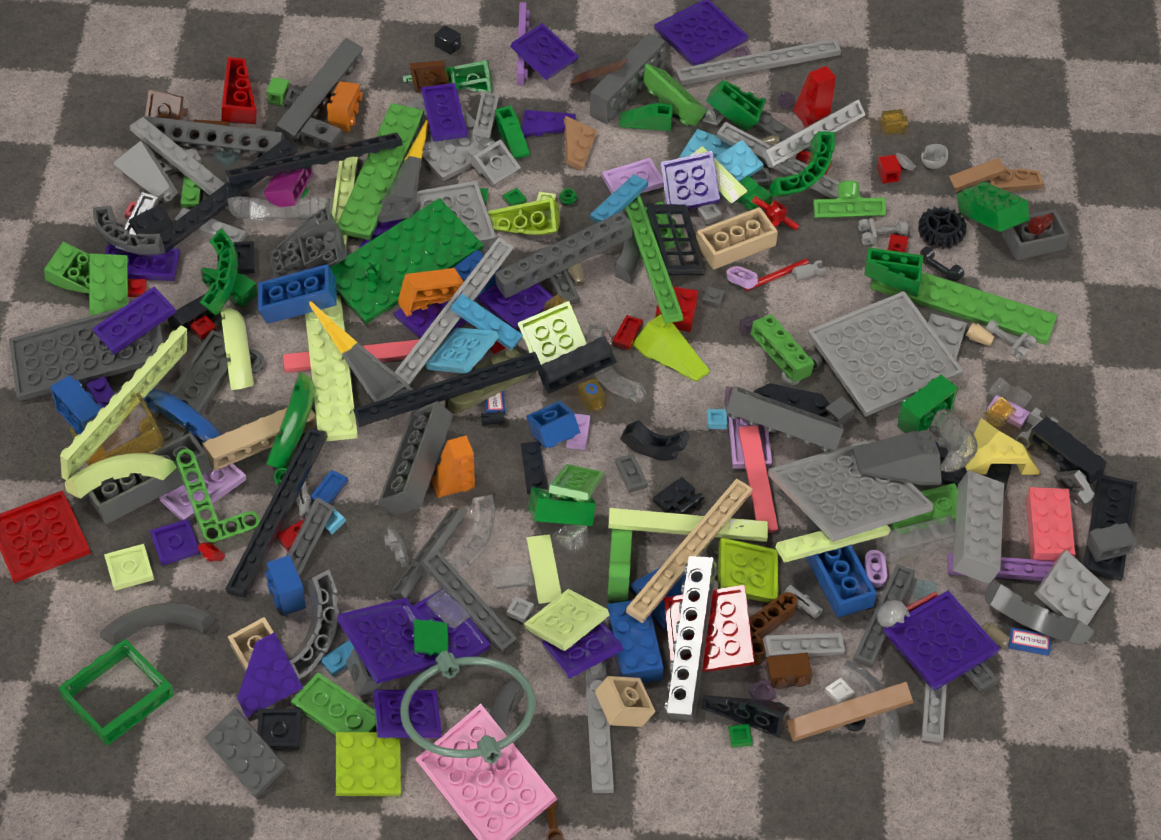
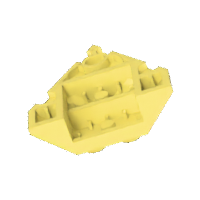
[962,418,1040,475]

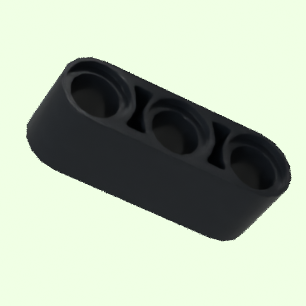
[167,294,221,332]

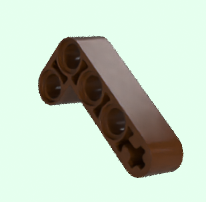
[749,592,798,665]

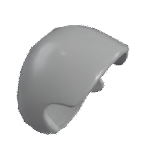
[921,144,948,169]
[877,600,910,628]

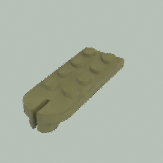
[444,349,536,413]

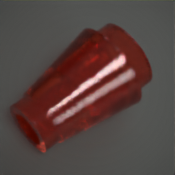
[1028,213,1054,235]

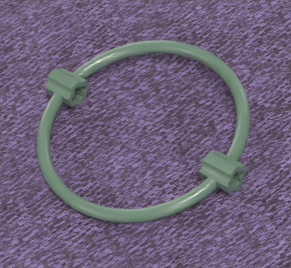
[400,651,536,764]

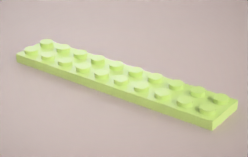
[305,295,358,442]
[60,326,187,480]

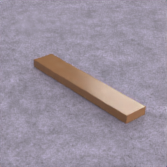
[786,682,914,742]

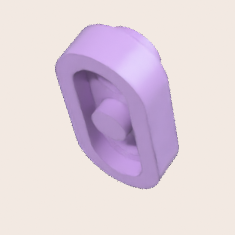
[727,266,758,289]
[864,550,887,588]

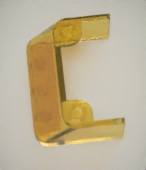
[69,392,164,466]

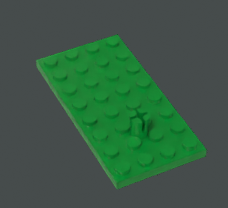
[330,198,484,325]

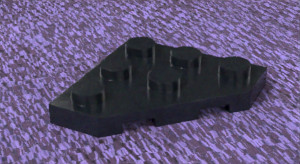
[754,383,830,416]

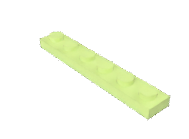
[775,525,890,563]

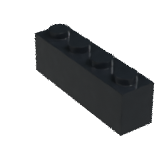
[538,336,617,394]
[1028,416,1107,485]

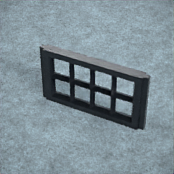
[646,204,705,275]

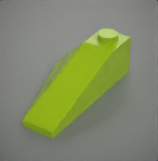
[487,198,561,236]
[633,315,710,382]

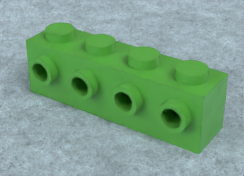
[751,314,814,383]

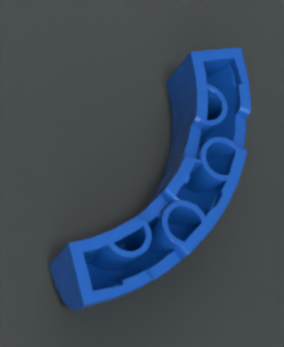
[139,389,222,447]

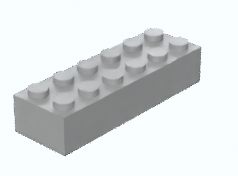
[953,470,1004,584]

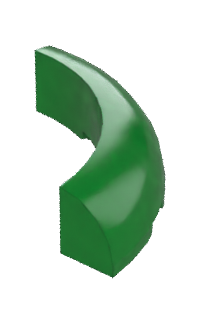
[769,131,835,197]
[200,228,238,316]
[266,372,315,468]

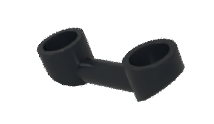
[920,246,965,281]

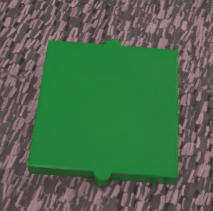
[413,619,448,656]

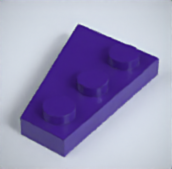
[522,110,576,138]

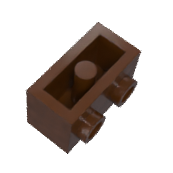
[765,652,812,689]

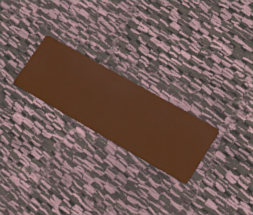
[569,58,628,85]

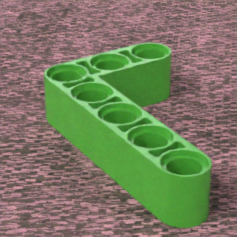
[176,449,260,544]
[607,528,632,602]

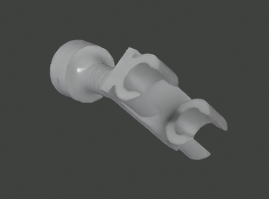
[858,218,908,245]
[986,320,1037,360]
[1016,407,1059,449]

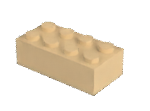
[696,207,778,270]

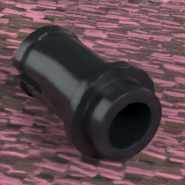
[481,410,505,426]

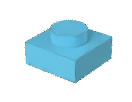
[707,409,727,429]
[324,509,346,534]

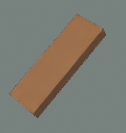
[949,158,1006,192]

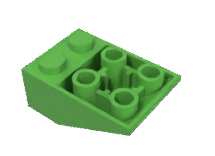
[44,242,90,294]

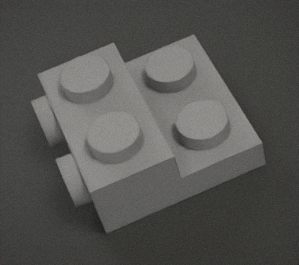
[470,139,521,187]

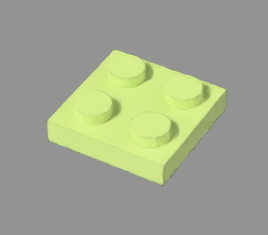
[104,544,154,591]

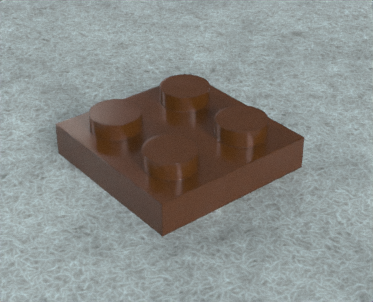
[410,60,450,92]

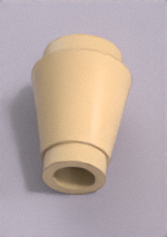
[965,323,995,346]

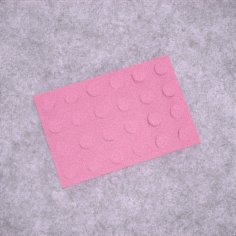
[416,704,558,840]

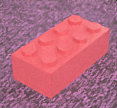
[1026,487,1075,561]

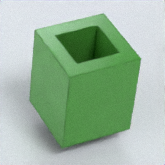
[266,77,290,106]

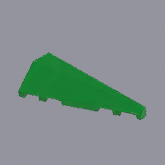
[403,60,492,93]

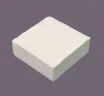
[825,678,854,704]

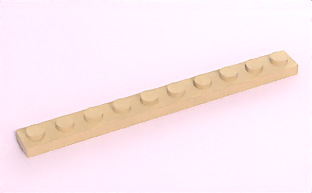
[626,479,753,623]

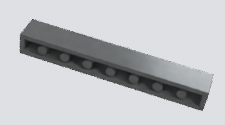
[274,38,363,144]

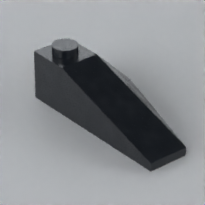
[701,695,790,738]

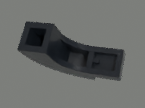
[620,420,690,461]

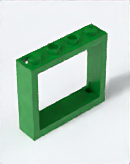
[58,638,174,746]

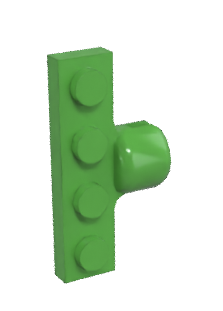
[813,180,886,218]

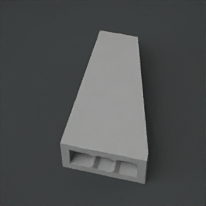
[113,141,178,204]

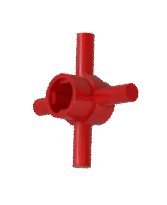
[751,196,799,230]

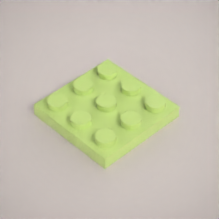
[524,589,609,651]

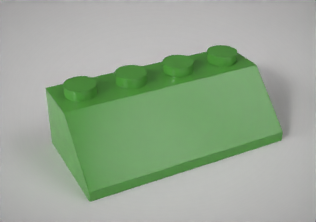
[644,63,707,126]

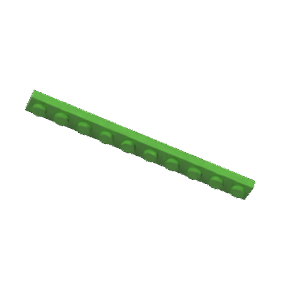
[625,195,683,324]

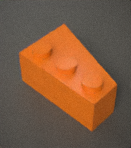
[327,81,363,132]
[398,268,464,317]
[431,436,475,498]

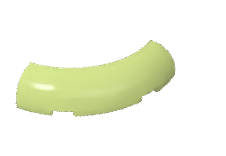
[221,308,254,390]
[65,453,177,499]

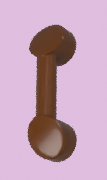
[545,790,565,840]

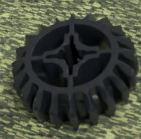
[918,206,967,249]

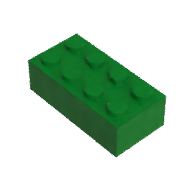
[956,182,1030,232]

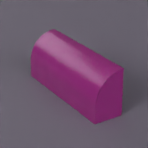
[264,167,314,207]

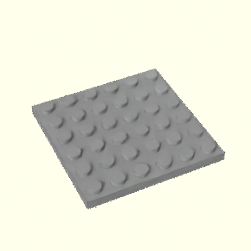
[808,291,963,417]
[768,440,933,542]

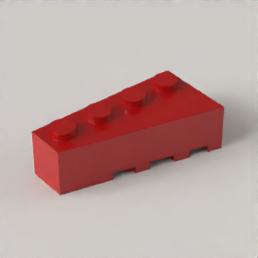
[221,57,257,124]
[793,66,836,128]

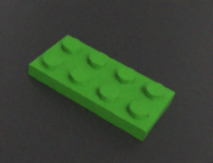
[89,254,128,316]
[549,464,604,502]
[890,483,958,537]
[291,673,376,735]

